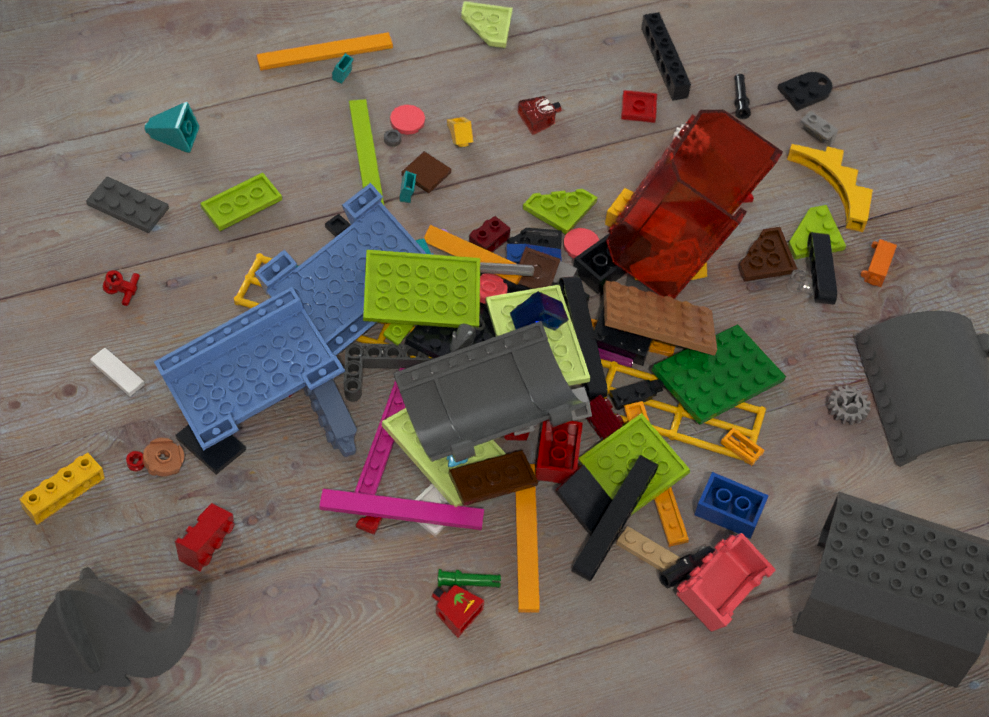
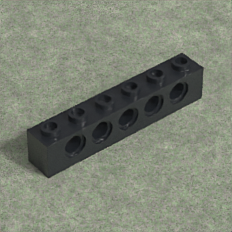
[641,12,691,101]

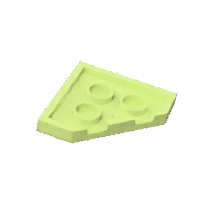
[461,1,513,48]

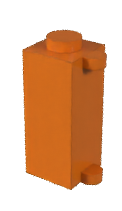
[861,239,897,287]

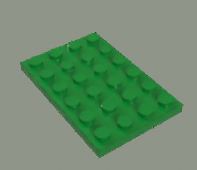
[651,324,786,425]

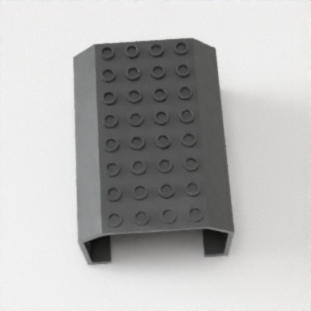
[793,492,989,688]

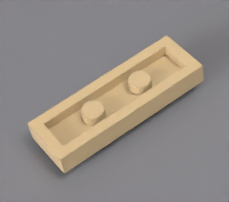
[616,526,680,571]

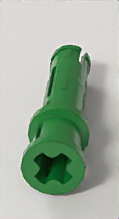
[437,569,501,588]

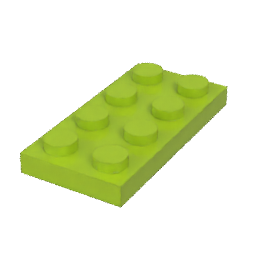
[200,172,282,231]

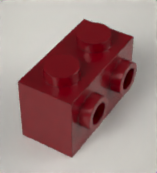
[469,216,511,253]

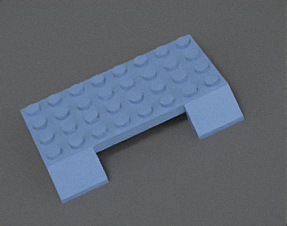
[255,183,434,356]
[154,287,345,450]

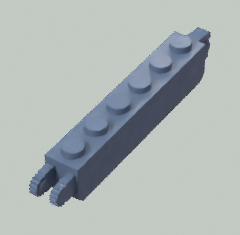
[304,379,357,457]

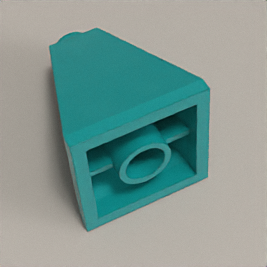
[145,102,200,153]

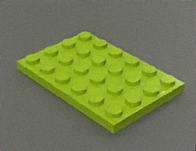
[363,250,480,328]

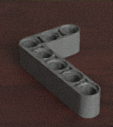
[343,343,433,402]

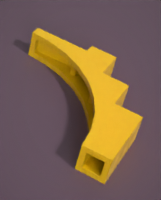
[787,144,873,232]

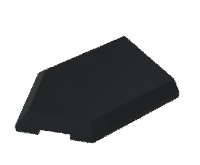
[507,227,562,249]

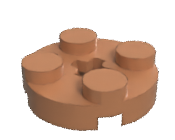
[143,438,184,476]

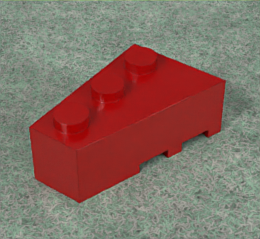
[175,503,235,571]

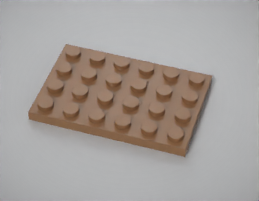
[603,281,717,356]

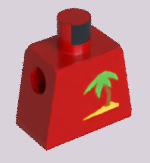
[432,585,484,638]

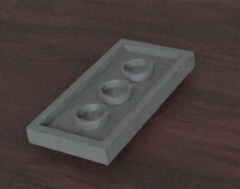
[86,176,169,233]

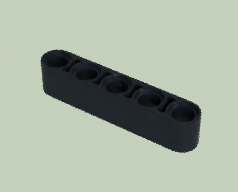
[807,232,837,305]

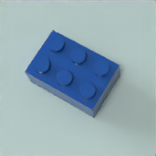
[694,472,769,539]

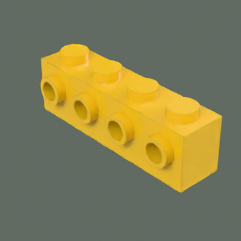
[19,452,105,525]

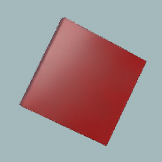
[621,90,657,123]

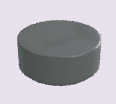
[384,129,401,147]

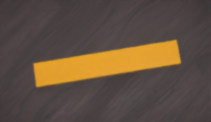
[424,225,522,285]

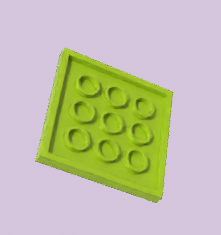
[578,413,691,515]

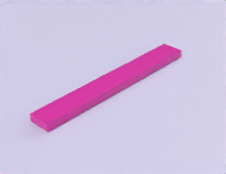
[354,368,406,495]
[319,489,484,530]

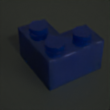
[510,291,569,331]

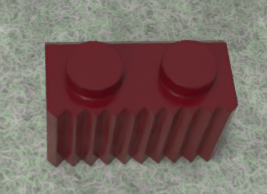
[586,395,624,441]

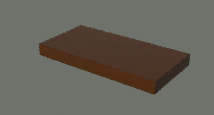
[448,450,538,506]

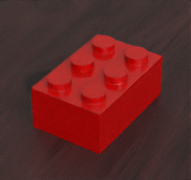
[535,420,583,483]

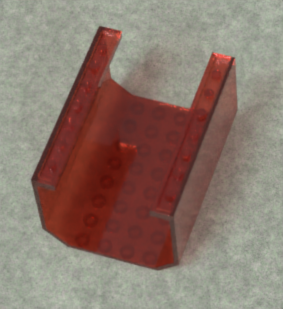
[606,109,783,299]

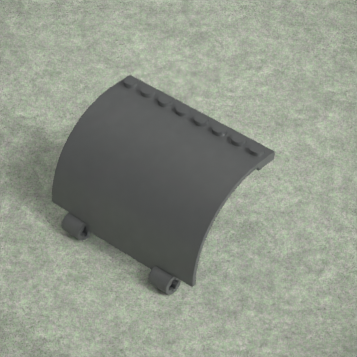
[855,311,989,467]
[393,321,587,463]

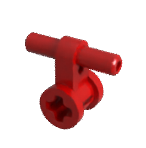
[102,270,140,306]

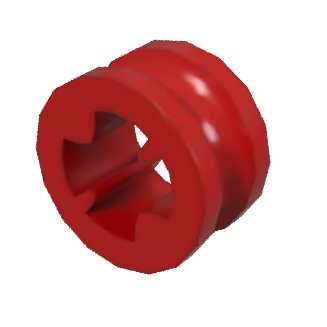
[126,451,145,472]

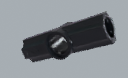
[659,545,715,588]

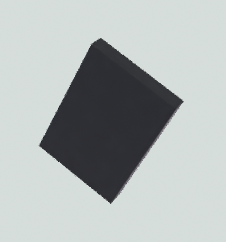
[175,424,246,475]
[555,465,612,536]

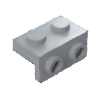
[801,111,838,147]

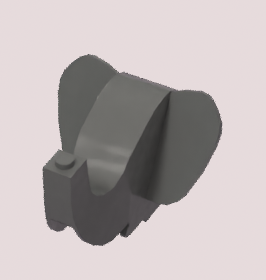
[31,567,203,691]

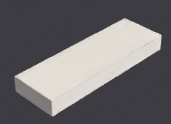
[90,348,145,396]

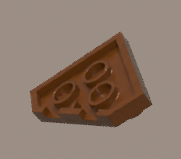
[739,227,797,282]

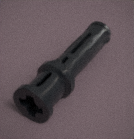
[734,74,751,119]

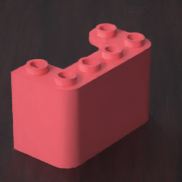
[676,533,776,632]

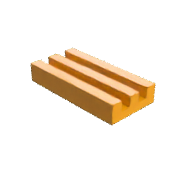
[721,428,765,466]

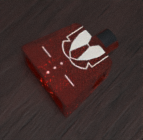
[517,96,561,135]

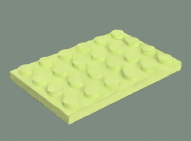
[485,285,590,386]
[382,408,506,507]

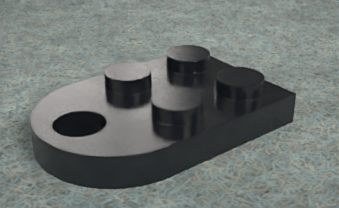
[777,72,832,111]

